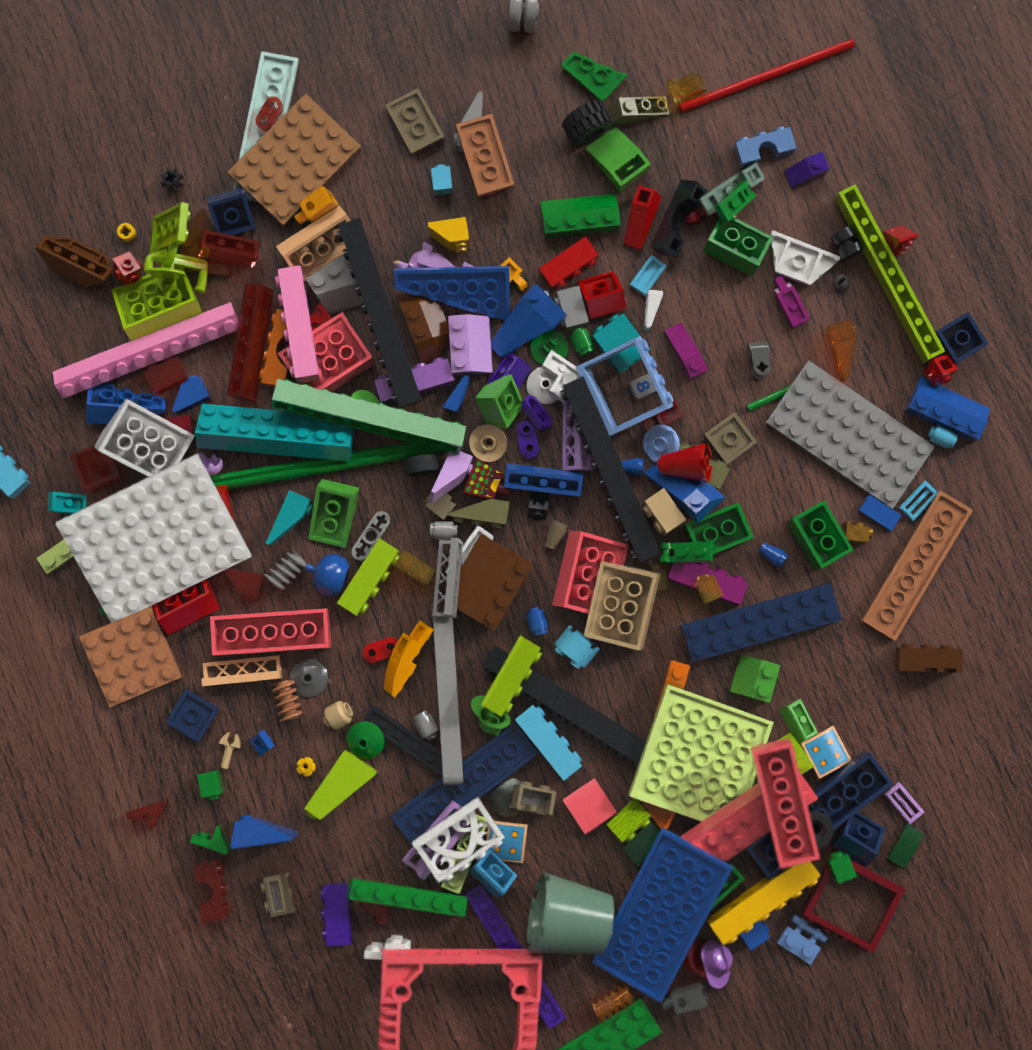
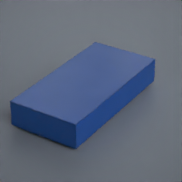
[858,494,902,532]

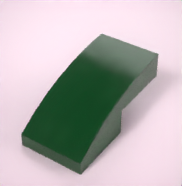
[886,823,924,870]

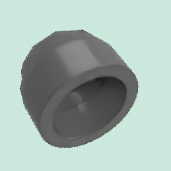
[833,274,849,291]

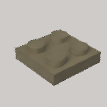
[704,412,757,465]

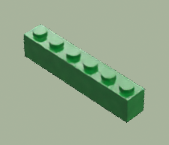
[346,877,468,917]

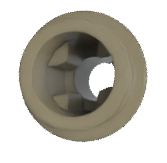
[545,520,567,550]

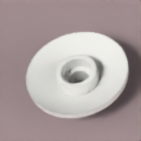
[527,367,558,404]

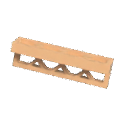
[201,655,282,686]

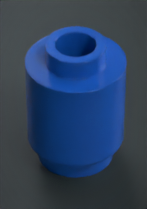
[525,607,548,636]

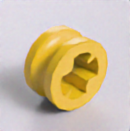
[117,223,136,242]

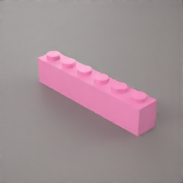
[275,265,320,384]

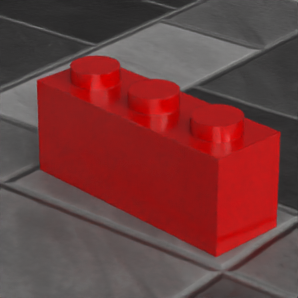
[539,236,599,291]

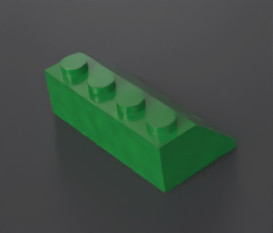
[540,193,621,239]

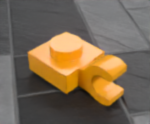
[500,257,528,291]

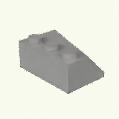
[306,254,364,315]

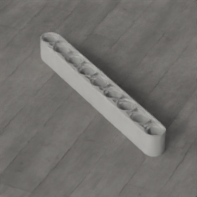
[433,612,463,785]

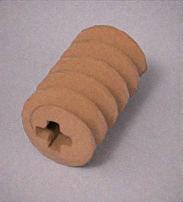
[271,680,302,722]

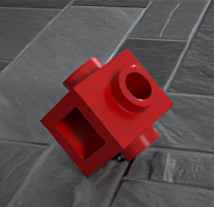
[113,251,143,286]
[924,354,958,386]

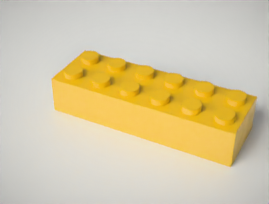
[705,861,820,945]

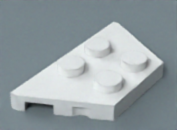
[771,230,840,286]

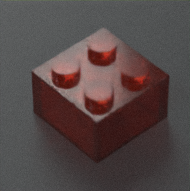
[70,445,124,493]

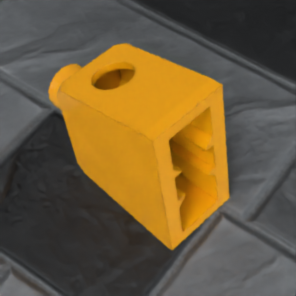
[294,186,339,225]

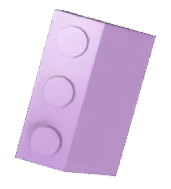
[448,314,493,376]

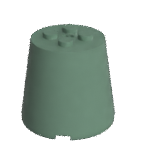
[527,872,614,955]

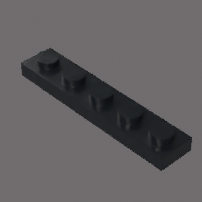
[362,705,443,776]

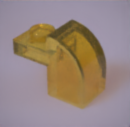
[666,72,708,103]

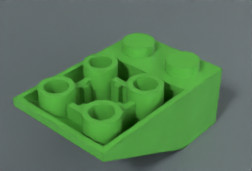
[585,126,651,193]

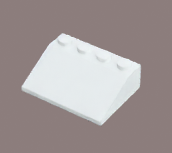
[94,399,195,477]

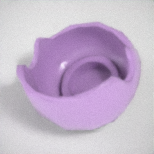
[198,453,223,477]

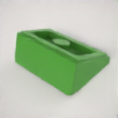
[780,699,818,743]

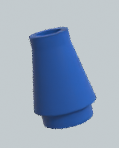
[621,458,644,476]
[759,542,789,568]

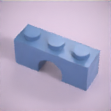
[734,127,797,169]

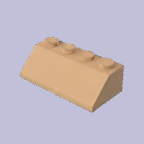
[276,206,350,281]

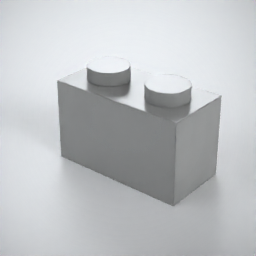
[554,286,589,331]

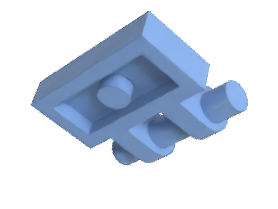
[777,915,828,965]

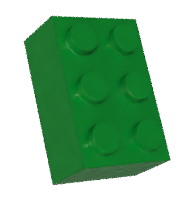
[683,502,754,555]

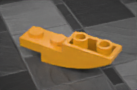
[384,621,433,697]

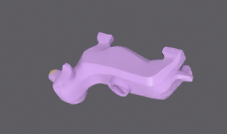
[393,242,474,268]

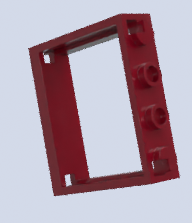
[800,850,905,953]

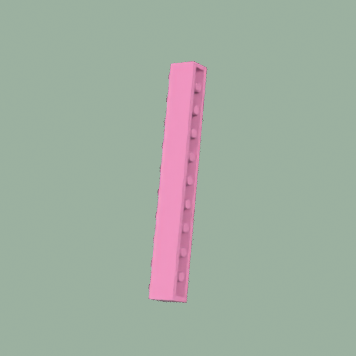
[53,302,241,399]

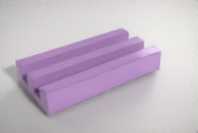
[884,782,924,824]

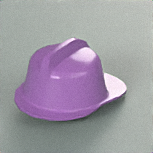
[701,940,733,988]

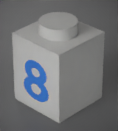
[628,373,657,402]

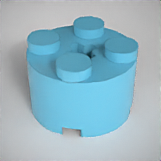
[555,625,599,669]

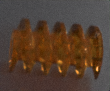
[590,981,633,1022]

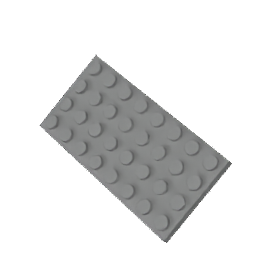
[766,360,935,509]

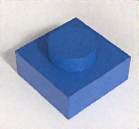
[249,730,275,756]

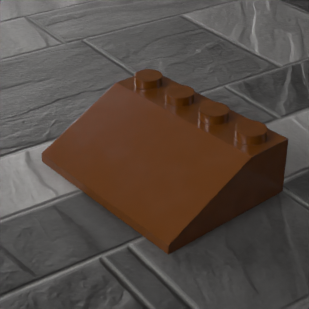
[444,534,533,631]

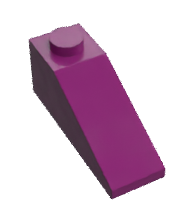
[664,323,708,382]

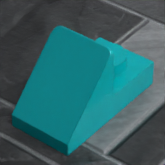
[48,492,87,514]

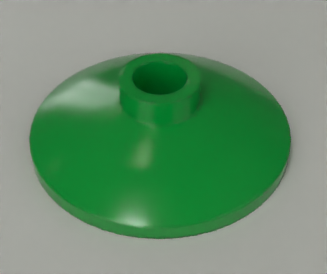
[347,721,385,759]

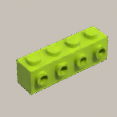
[337,538,400,616]

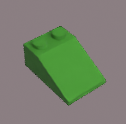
[308,479,359,548]

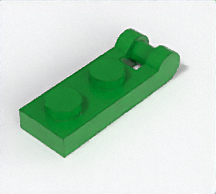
[714,180,756,223]
[660,541,714,564]

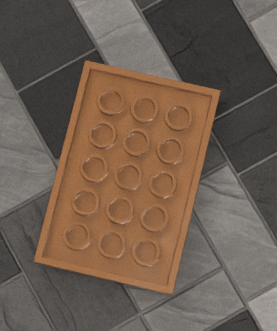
[227,94,361,226]

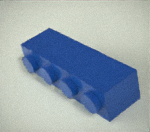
[504,463,583,497]

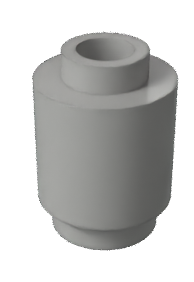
[430,521,457,540]
[413,710,439,740]

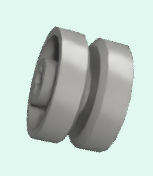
[509,0,539,33]

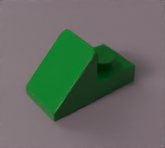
[190,825,231,855]

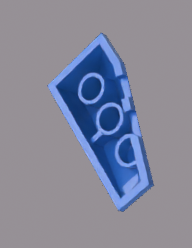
[86,383,166,424]
[644,462,725,523]

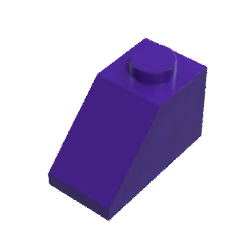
[784,151,830,188]

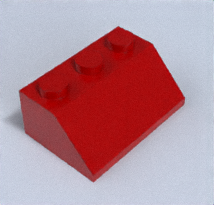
[153,579,220,635]

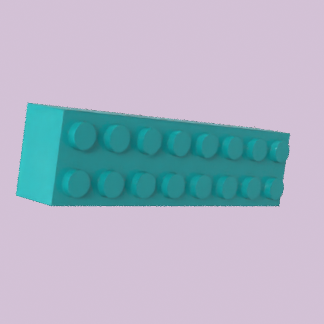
[195,404,355,461]

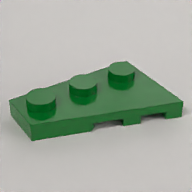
[561,51,628,103]

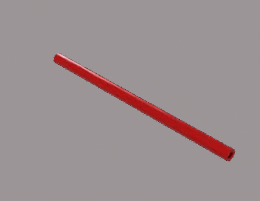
[679,39,855,113]

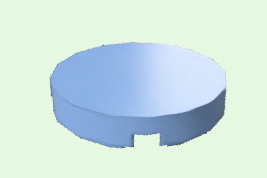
[643,425,680,462]

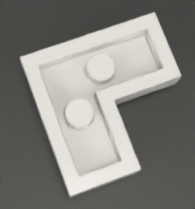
[540,350,580,403]

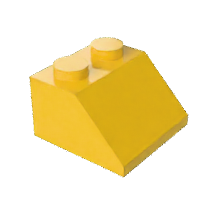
[428,217,470,253]

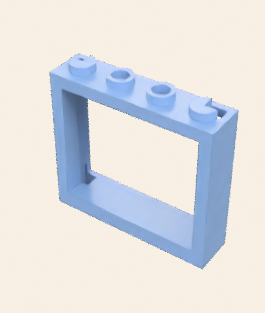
[576,336,673,436]

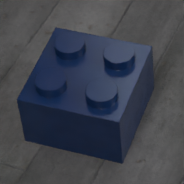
[207,187,256,239]
[935,312,989,365]

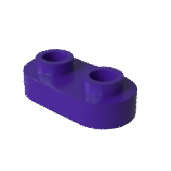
[521,395,552,431]
[517,421,539,459]

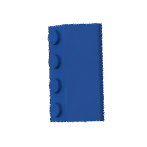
[904,376,990,443]

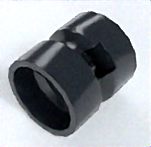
[830,225,864,261]

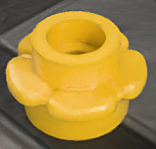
[297,757,316,776]

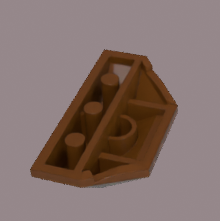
[35,235,113,287]
[396,292,449,365]

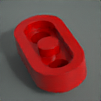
[363,637,398,663]

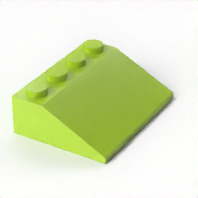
[111,266,202,341]

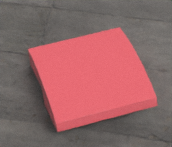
[563,778,618,835]

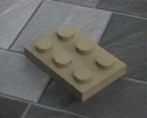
[385,88,445,156]

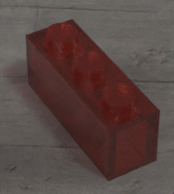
[197,229,260,268]

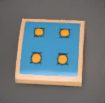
[800,726,851,779]
[485,821,527,863]

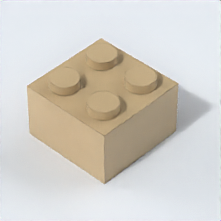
[642,488,686,536]

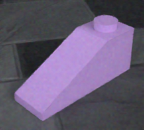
[429,451,474,503]

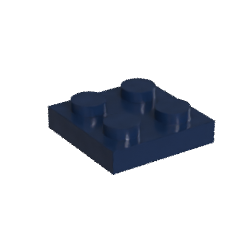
[166,689,220,742]

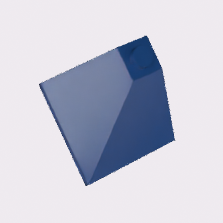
[231,815,298,849]

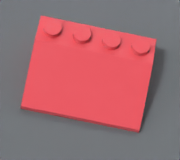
[278,312,375,392]
[552,530,629,614]

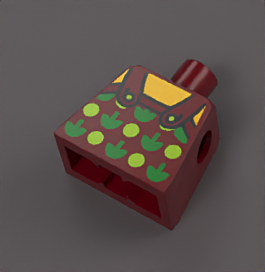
[463,459,511,500]

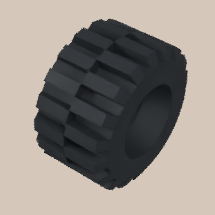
[561,100,613,146]

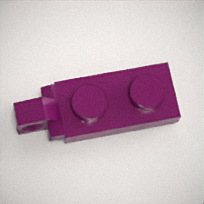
[773,275,810,329]

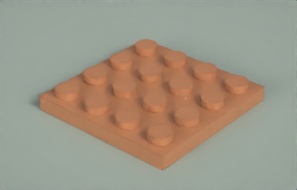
[79,606,182,708]

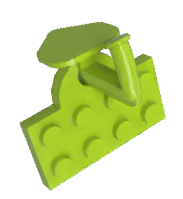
[144,202,208,294]

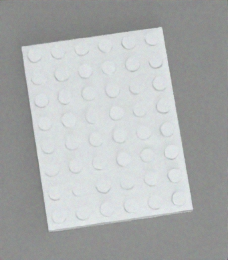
[55,453,252,623]

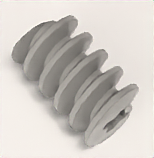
[264,548,307,590]

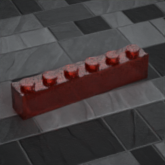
[227,283,273,401]

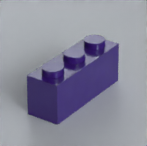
[321,883,352,946]

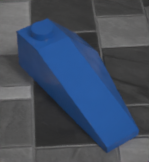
[491,284,567,358]

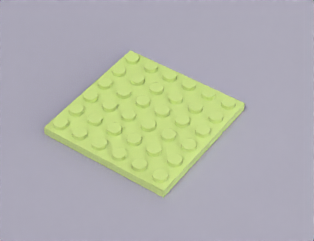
[628,684,774,821]

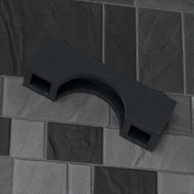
[650,179,708,258]

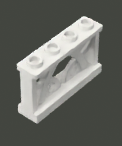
[412,797,504,883]

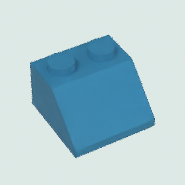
[469,849,517,898]

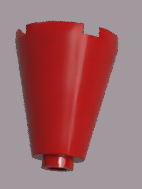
[657,444,712,482]

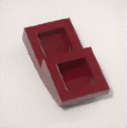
[641,400,685,431]

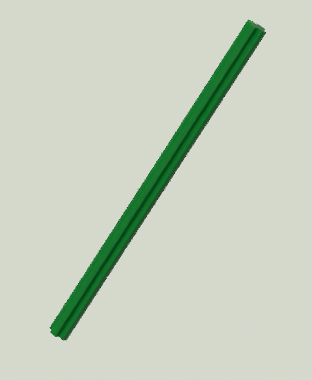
[211,442,447,490]

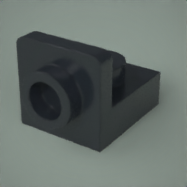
[527,491,549,520]

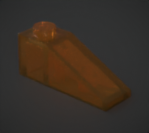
[825,319,857,383]

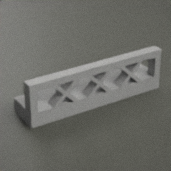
[432,538,463,618]

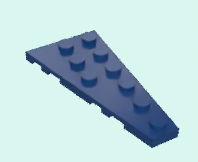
[394,266,510,322]

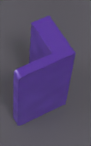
[487,353,531,389]

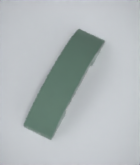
[698,163,765,216]

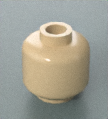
[323,701,353,730]

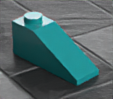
[266,490,313,546]

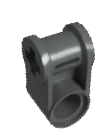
[747,341,771,380]

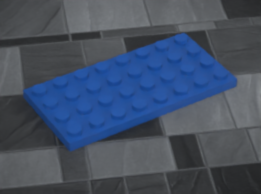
[592,827,733,1003]

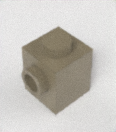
[426,493,456,521]

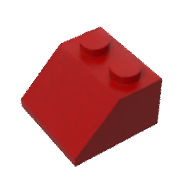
[578,271,627,319]

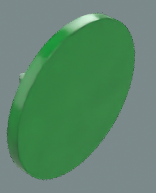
[531,329,568,365]

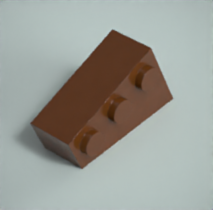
[895,644,963,673]

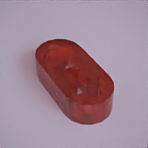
[255,96,283,132]

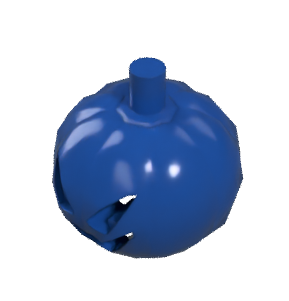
[305,554,350,597]

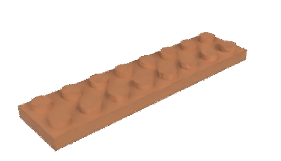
[861,490,973,641]

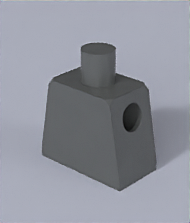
[662,980,708,1014]

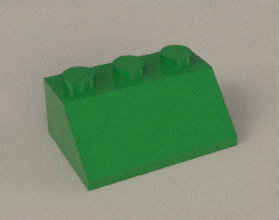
[703,217,774,277]
[786,500,853,571]

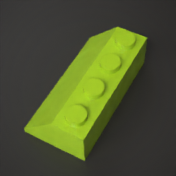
[481,636,542,716]

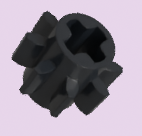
[160,168,184,192]

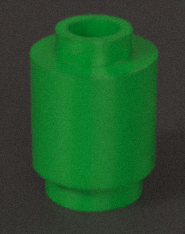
[570,327,594,357]

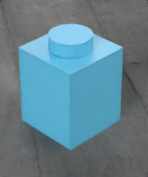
[431,164,453,195]

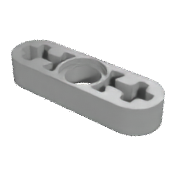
[352,511,391,561]

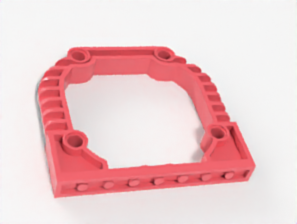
[378,949,543,1050]

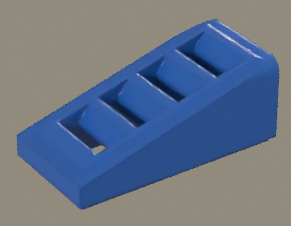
[443,375,470,414]

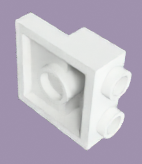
[364,935,411,960]

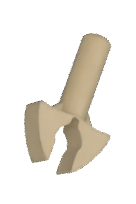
[219,732,241,769]

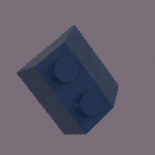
[832,812,885,868]

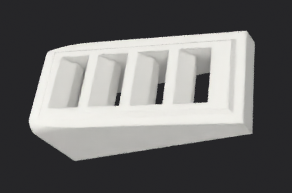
[644,290,663,331]

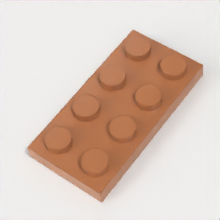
[456,114,514,197]

